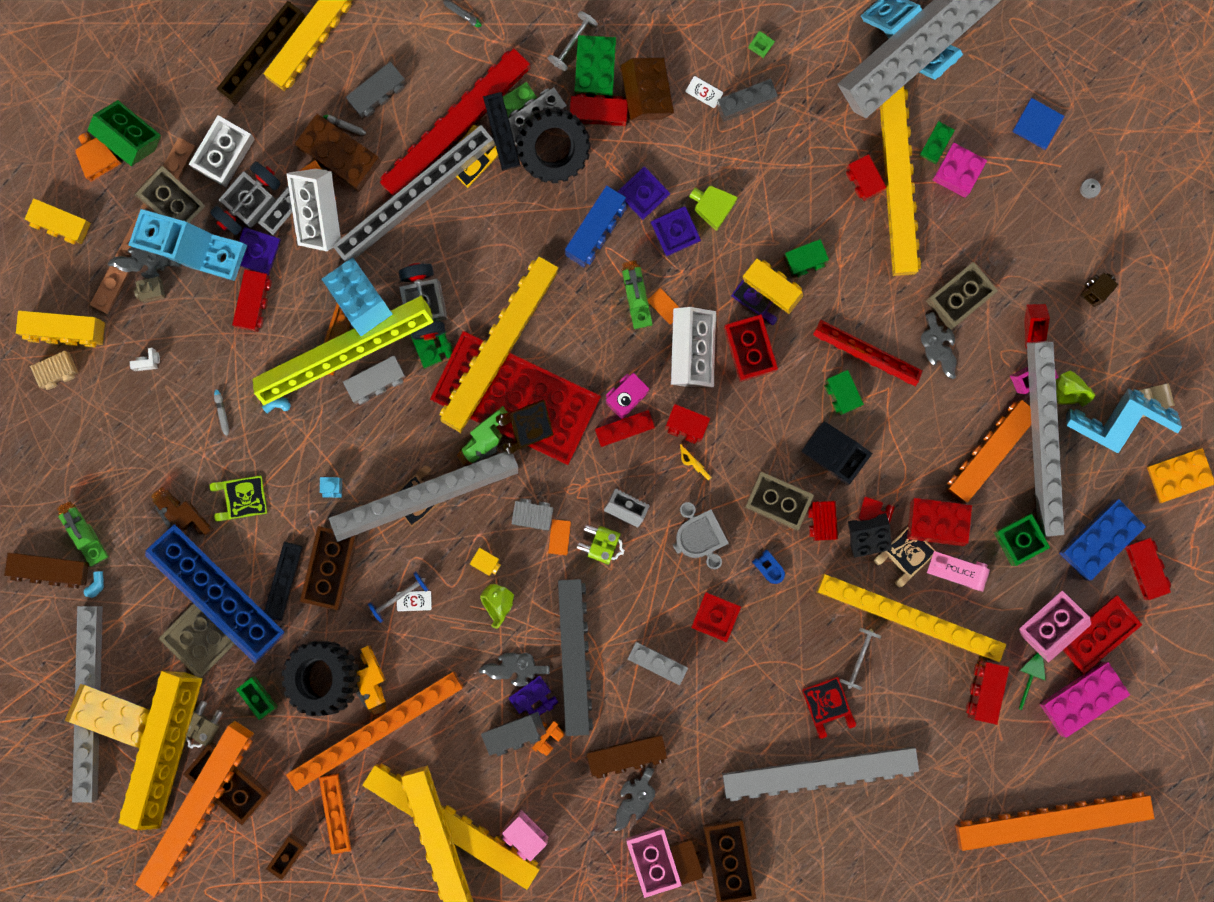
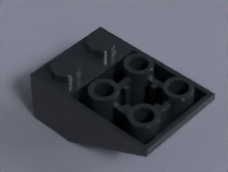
[801,421,873,486]

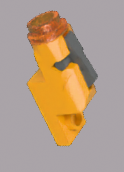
[356,645,387,716]

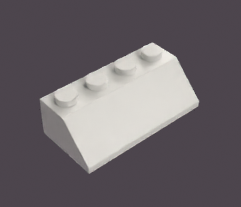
[287,169,341,251]
[671,307,716,387]

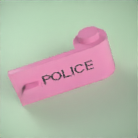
[927,551,990,592]

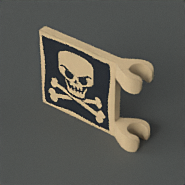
[873,527,935,588]

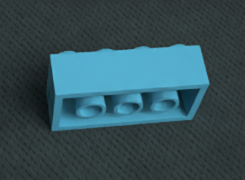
[322,257,393,336]

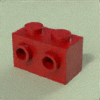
[846,154,887,202]

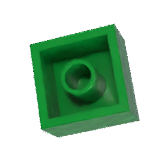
[993,514,1050,566]

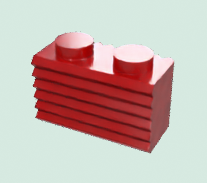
[808,501,838,541]

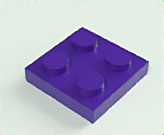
[617,166,670,221]
[650,206,701,257]
[239,227,281,275]

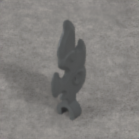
[108,247,180,278]
[921,312,957,379]
[479,653,550,686]
[614,766,655,831]

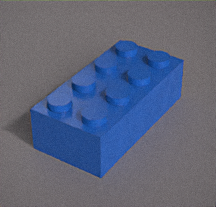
[565,185,627,268]
[1059,499,1146,581]

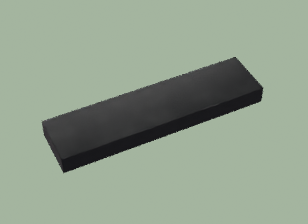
[483,92,521,171]
[264,541,304,621]

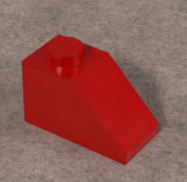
[1024,304,1050,349]

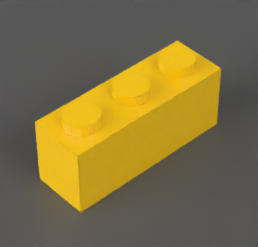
[25,198,91,245]
[743,259,803,314]

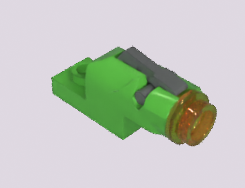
[621,260,653,330]
[457,406,507,466]
[57,501,109,567]

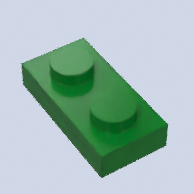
[919,121,955,164]

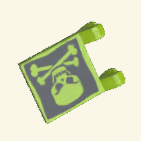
[209,476,267,522]

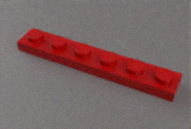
[813,319,923,387]

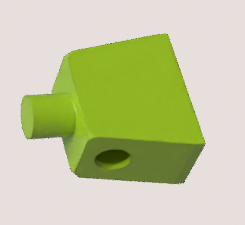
[689,186,738,231]

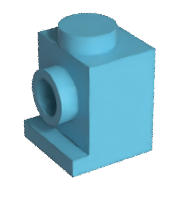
[320,477,342,498]

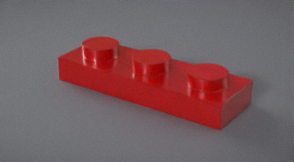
[595,410,655,448]

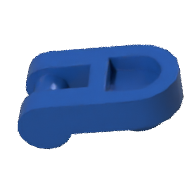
[752,549,785,584]

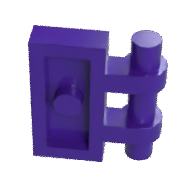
[508,676,559,716]

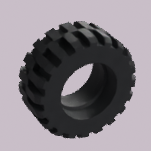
[516,107,591,183]
[282,641,360,716]

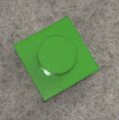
[748,31,775,59]

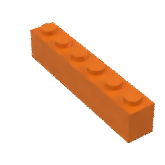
[946,400,1031,504]

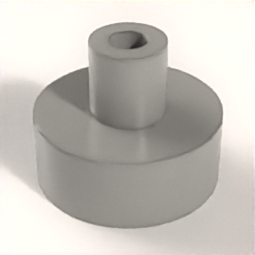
[1080,178,1101,199]

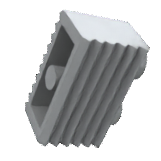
[604,489,650,527]
[511,498,554,531]

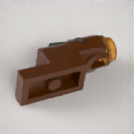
[151,487,214,535]

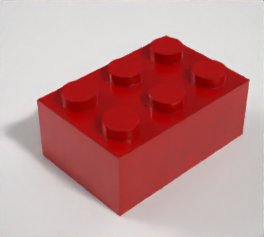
[723,314,778,382]
[907,498,972,546]
[966,661,1009,725]

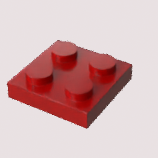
[691,592,741,642]

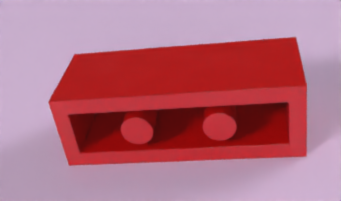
[570,94,628,126]
[232,269,272,332]
[1125,538,1171,600]

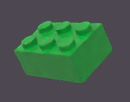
[575,35,616,99]
[87,100,161,166]

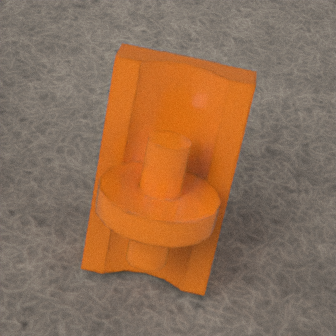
[532,721,565,756]

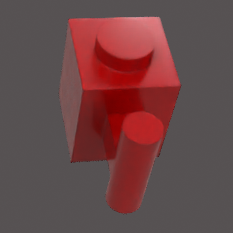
[856,497,895,524]

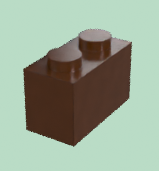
[266,834,308,880]
[669,838,706,885]

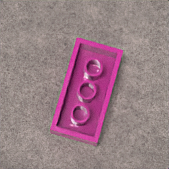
[1040,661,1130,738]

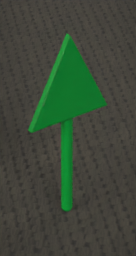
[1019,652,1046,710]

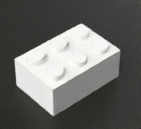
[189,116,255,187]

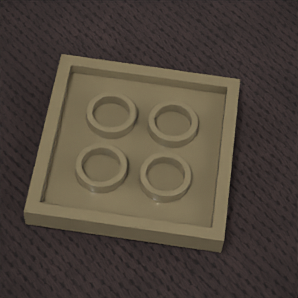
[159,603,235,678]

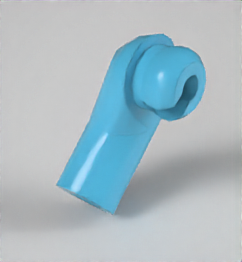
[261,397,291,414]
[84,571,104,598]

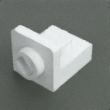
[130,348,160,371]

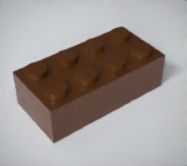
[295,113,381,192]
[300,526,358,610]
[183,743,271,825]
[703,818,757,902]

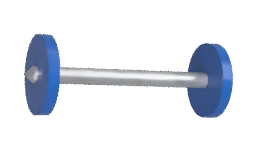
[368,571,429,623]

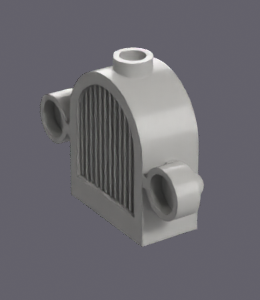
[672,502,729,569]

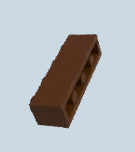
[4,553,89,589]
[587,734,667,779]

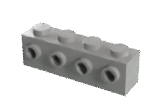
[491,87,567,146]

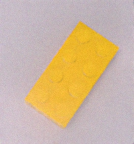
[16,311,105,348]
[65,684,150,748]

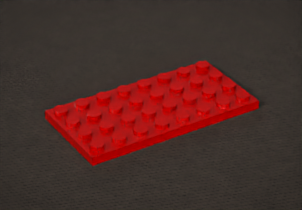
[430,331,601,465]

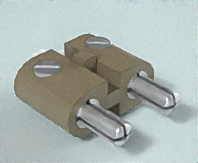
[186,701,223,748]

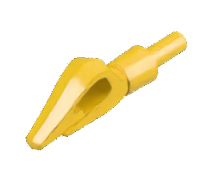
[680,444,712,481]

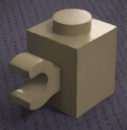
[134,277,166,303]

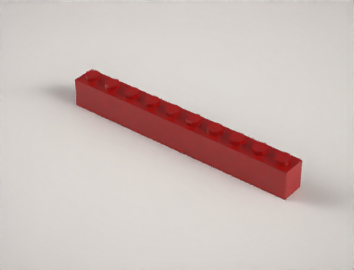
[380,48,531,196]

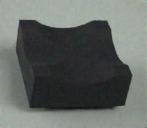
[848,513,892,558]

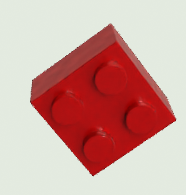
[665,404,710,444]

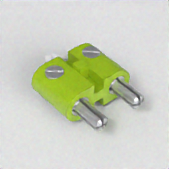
[577,525,625,565]

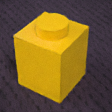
[470,548,501,576]

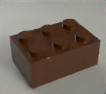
[621,58,674,120]

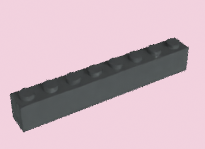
[558,579,593,736]

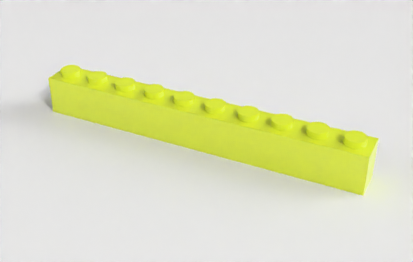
[253,295,434,405]

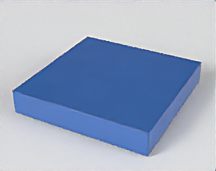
[1012,98,1064,150]

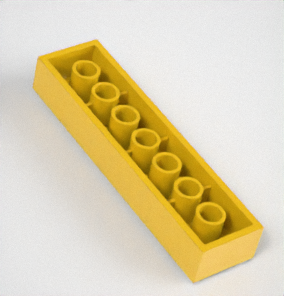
[118,671,203,830]

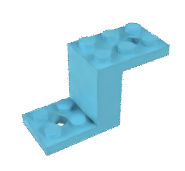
[861,0,963,80]
[129,209,247,281]
[1066,389,1182,453]

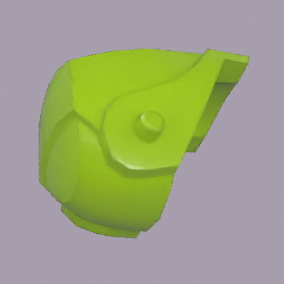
[1056,370,1095,407]
[480,584,514,629]

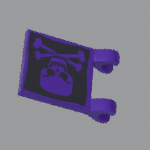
[731,280,777,325]

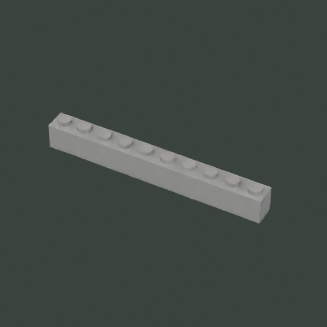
[333,125,495,262]
[1027,341,1064,537]
[329,452,518,542]
[72,606,103,803]
[722,747,919,801]

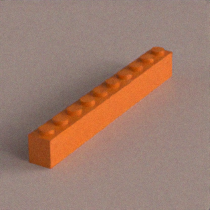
[286,671,464,791]
[135,721,254,897]
[955,791,1155,851]

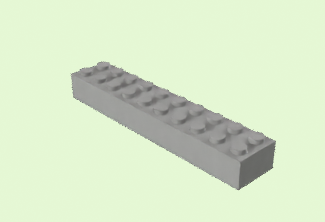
[838,0,1001,118]

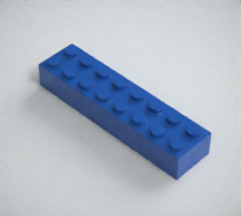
[145,524,285,664]

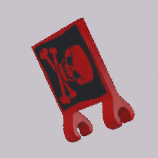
[802,677,856,739]

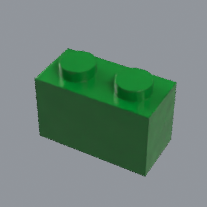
[784,239,829,278]
[824,370,864,415]
[236,676,278,720]

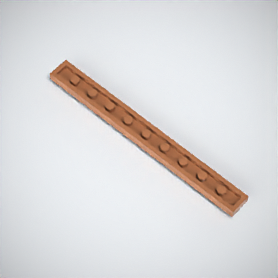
[90,137,197,314]

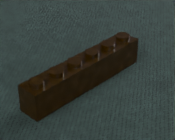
[216,1,305,106]

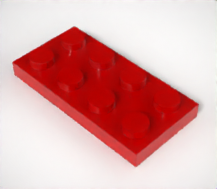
[1062,595,1142,674]

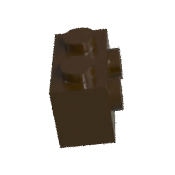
[1080,272,1119,307]

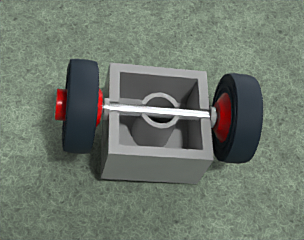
[210,161,281,235]
[399,263,448,340]

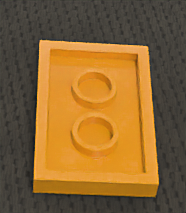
[1147,448,1214,503]

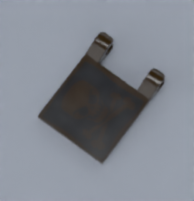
[496,400,554,454]

